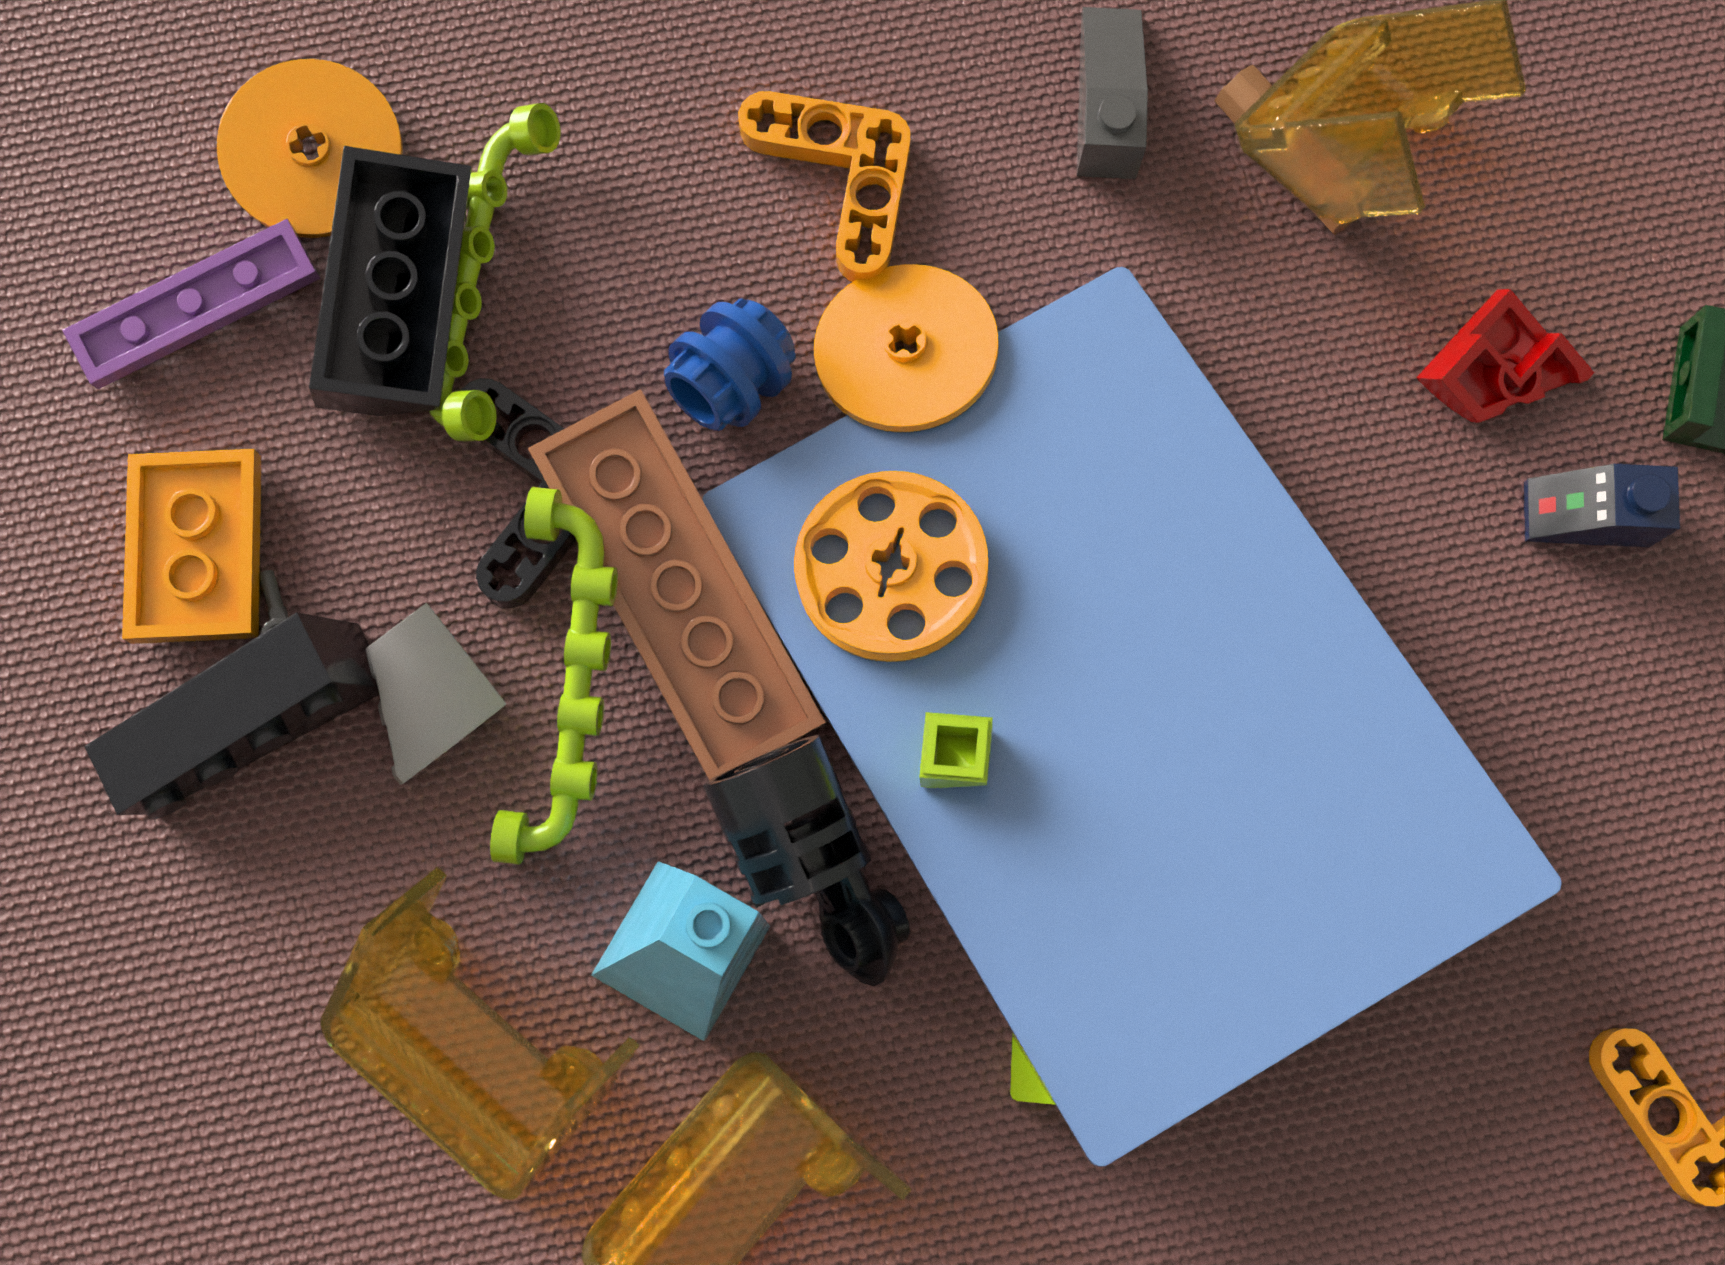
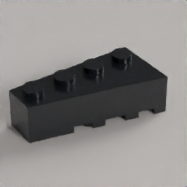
[84,612,379,820]

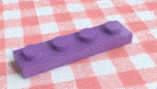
[62,219,320,389]

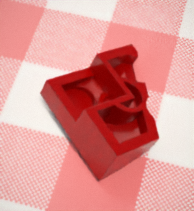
[1416,289,1595,423]

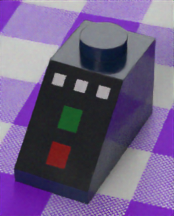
[1524,464,1680,548]

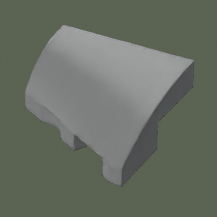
[366,602,507,785]

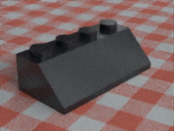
[309,146,472,416]

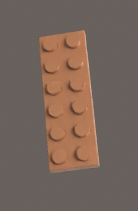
[528,389,826,780]

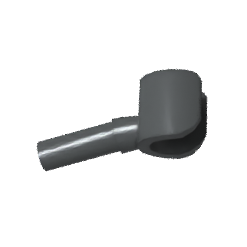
[259,570,289,634]

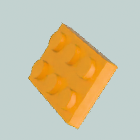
[122,449,261,644]

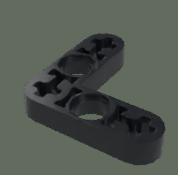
[461,378,576,608]

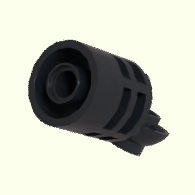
[703,735,910,986]

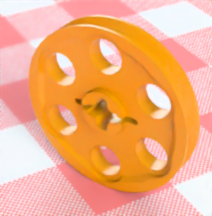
[794,471,988,662]

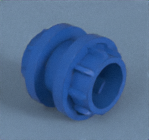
[664,298,796,431]

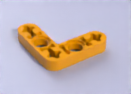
[738,91,911,282]
[1589,1028,1725,1207]

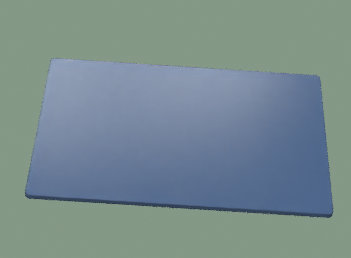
[702,267,1562,1167]

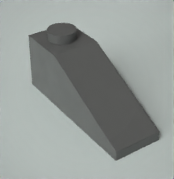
[1076,7,1148,179]

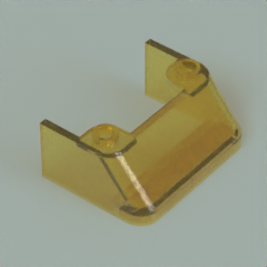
[1234,0,1526,223]
[320,867,640,1200]
[582,1052,912,1265]

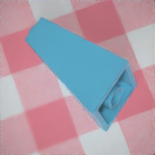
[591,861,770,1041]

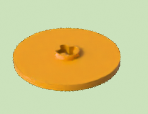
[217,59,403,238]
[814,264,999,432]

